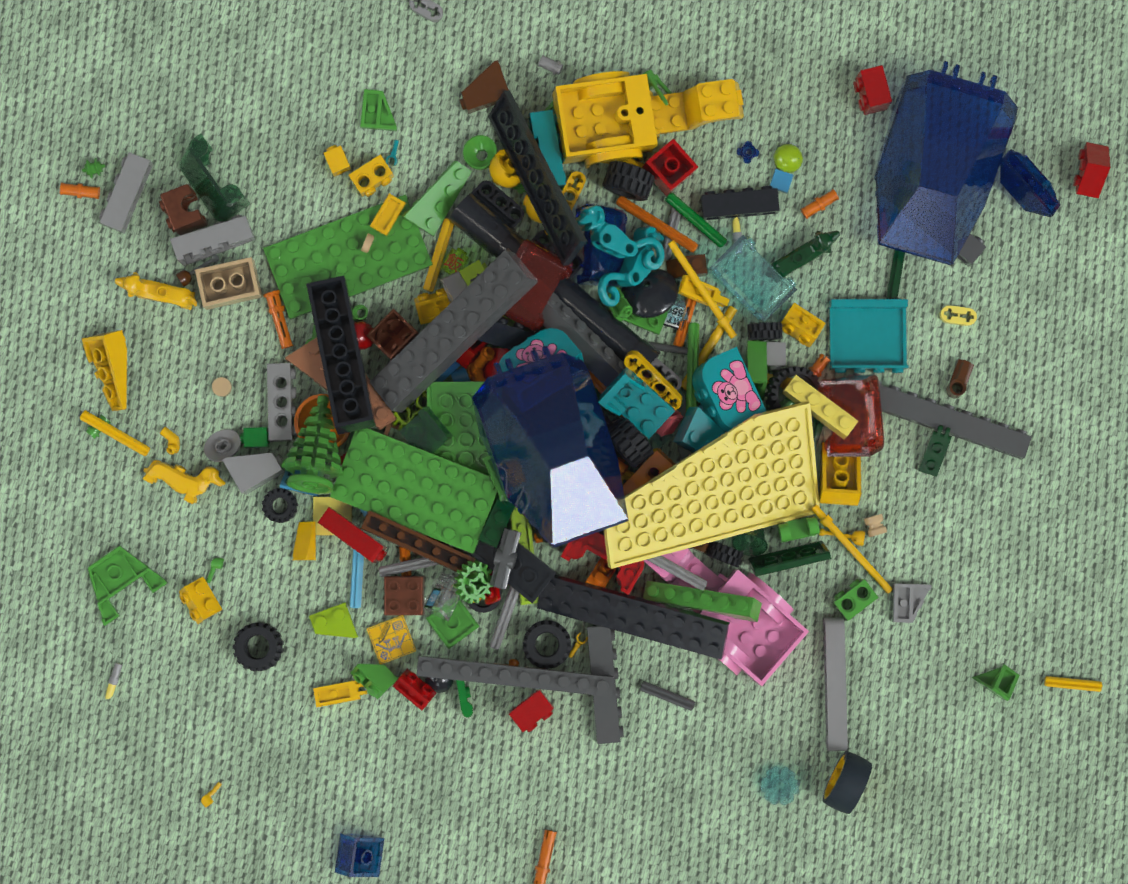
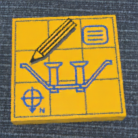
[367,615,416,665]

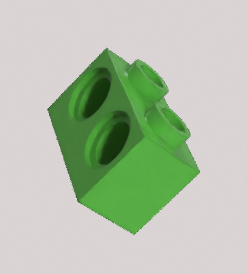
[832,579,879,621]

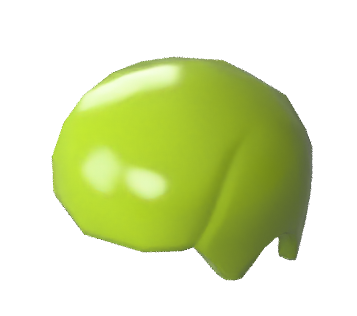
[773,144,803,173]

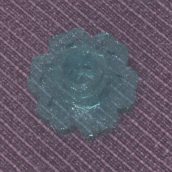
[760,766,800,805]

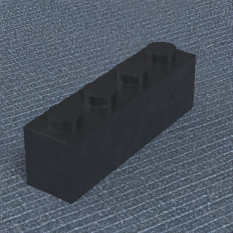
[700,186,780,221]
[478,316,542,350]

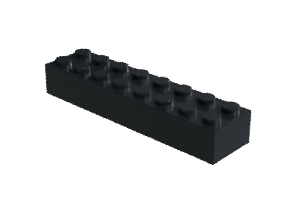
[306,276,376,435]

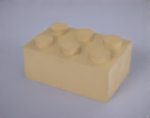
[195,257,262,310]

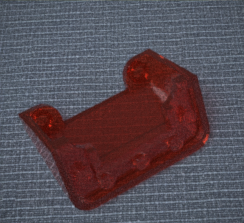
[504,239,573,331]
[819,375,884,457]

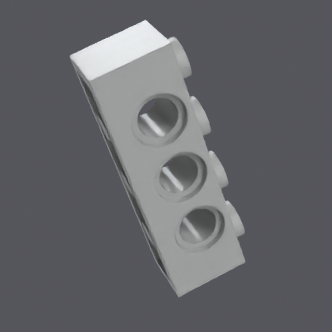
[267,363,297,442]

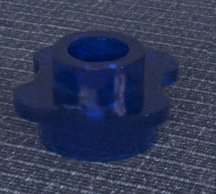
[737,141,759,164]

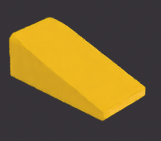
[293,522,316,560]

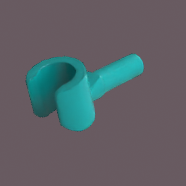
[386,140,399,166]

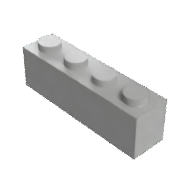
[99,152,153,234]

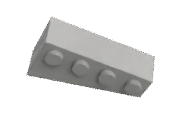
[170,215,255,266]

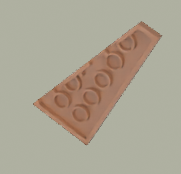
[285,337,396,430]

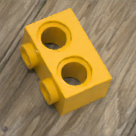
[349,154,394,197]

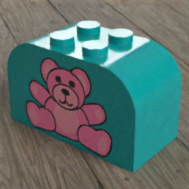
[499,328,586,414]
[692,347,766,432]

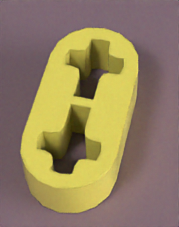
[940,305,977,326]

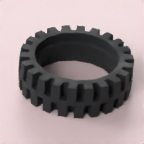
[765,366,824,418]

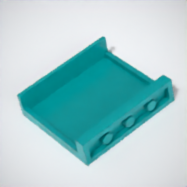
[829,299,909,373]

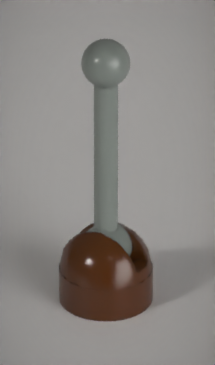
[175,254,219,287]

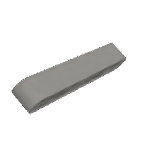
[823,617,848,751]

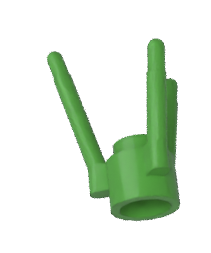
[643,70,672,105]

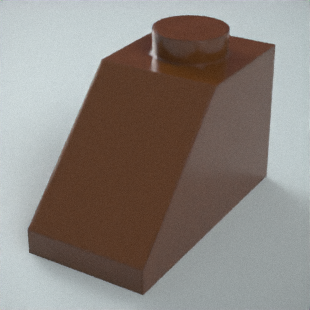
[666,254,707,279]

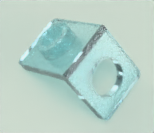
[667,294,688,323]

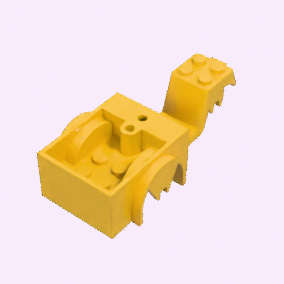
[552,71,744,169]

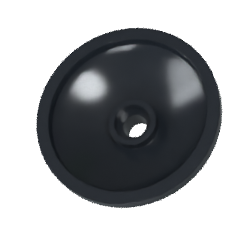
[621,268,678,318]

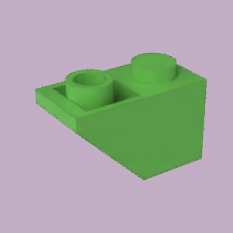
[350,664,398,700]

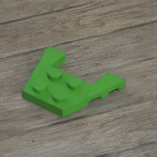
[88,546,168,626]

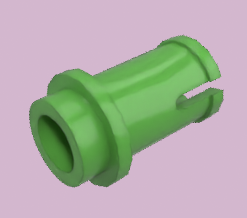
[86,414,111,439]

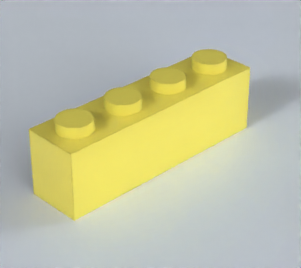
[782,375,858,439]

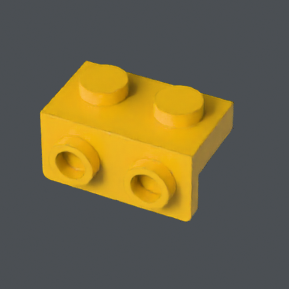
[179,577,223,624]

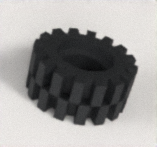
[747,322,782,341]
[262,488,298,523]
[706,541,744,567]

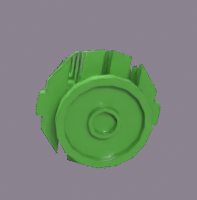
[281,395,343,494]

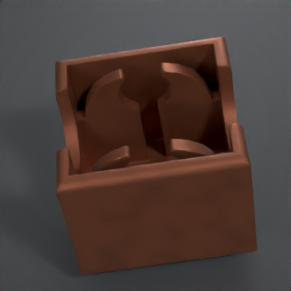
[159,184,208,236]
[366,308,419,360]
[384,576,425,615]

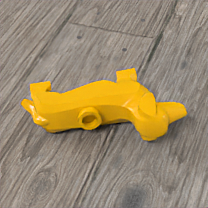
[115,272,197,310]
[143,460,226,504]

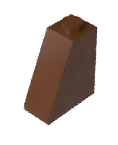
[459,60,509,114]

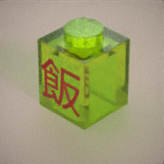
[440,248,469,275]

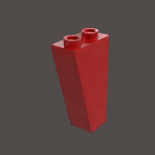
[318,507,387,563]

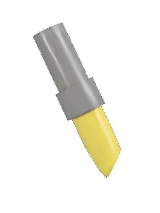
[732,217,743,254]
[105,663,122,699]

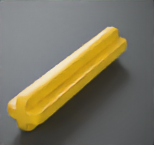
[1044,676,1102,692]

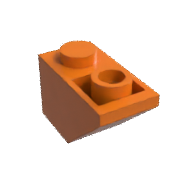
[585,558,617,588]

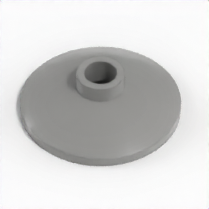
[204,429,241,462]

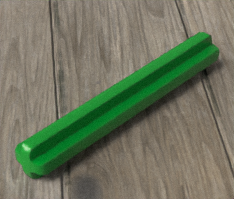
[665,192,727,248]

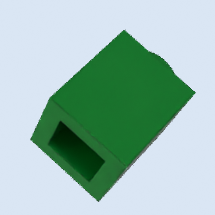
[240,427,269,448]

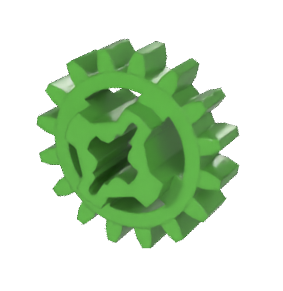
[453,560,493,604]

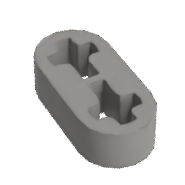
[409,0,443,22]

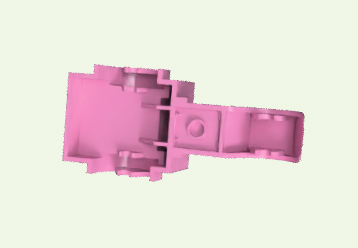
[644,548,809,686]

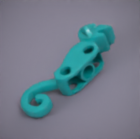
[576,205,665,270]
[598,226,664,307]

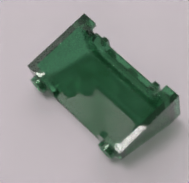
[180,133,250,222]

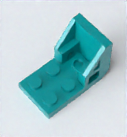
[598,367,675,439]

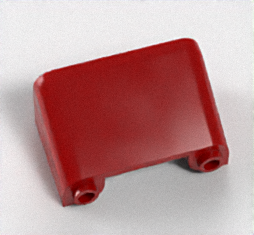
[560,526,644,595]

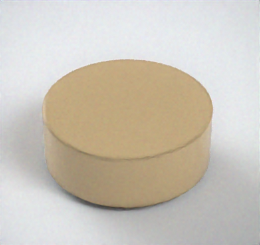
[361,233,375,253]
[212,377,232,397]

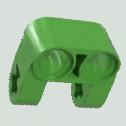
[777,516,820,543]

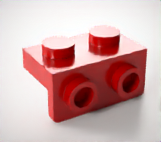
[393,668,437,711]

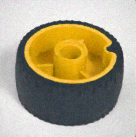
[822,751,872,814]

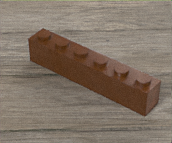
[360,510,476,573]

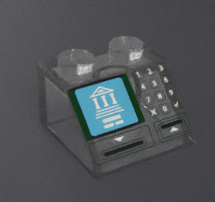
[424,573,460,621]

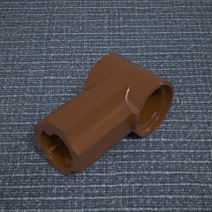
[946,359,974,399]

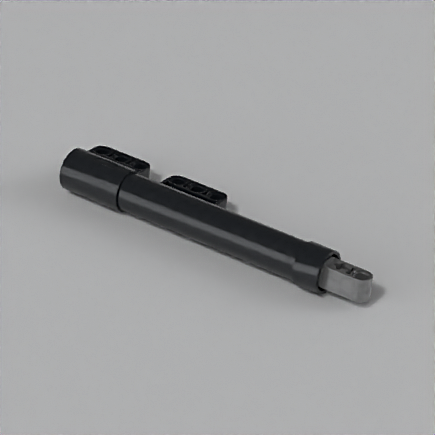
[449,180,682,395]

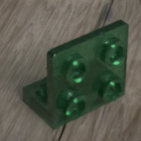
[400,406,453,454]

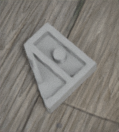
[892,584,931,623]

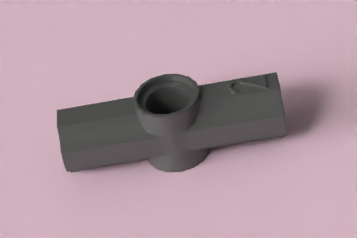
[490,528,521,589]

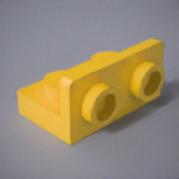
[414,288,450,325]
[781,303,826,348]

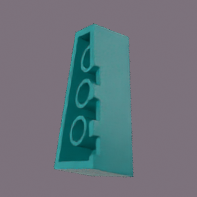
[528,110,566,187]
[673,407,726,453]

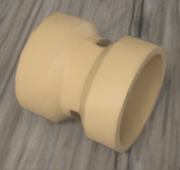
[864,514,887,537]

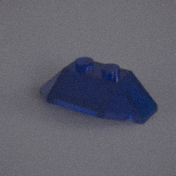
[1000,149,1061,217]

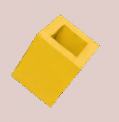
[323,145,352,177]

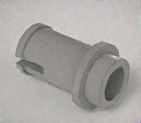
[538,55,564,75]

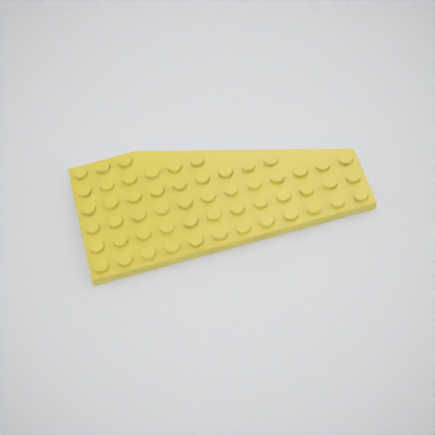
[601,402,820,569]

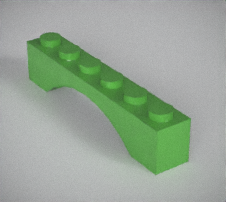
[643,581,762,622]

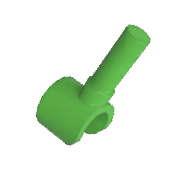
[206,558,224,583]

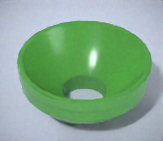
[463,135,498,170]

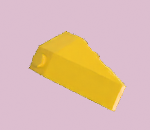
[82,330,127,411]

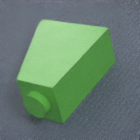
[745,340,767,401]

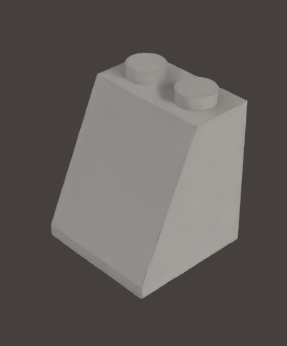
[222,453,285,495]

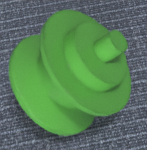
[82,158,105,178]

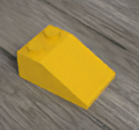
[819,442,861,506]

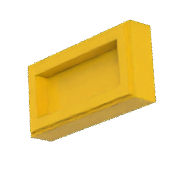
[370,193,406,236]

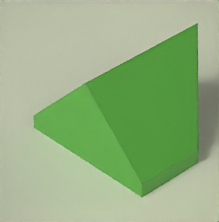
[971,664,1020,701]

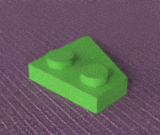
[360,89,397,131]

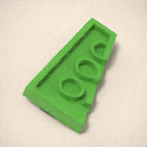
[402,161,472,236]

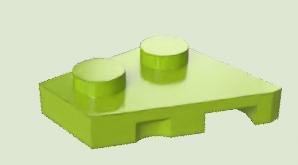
[309,602,358,638]

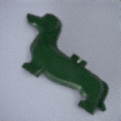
[766,231,840,283]

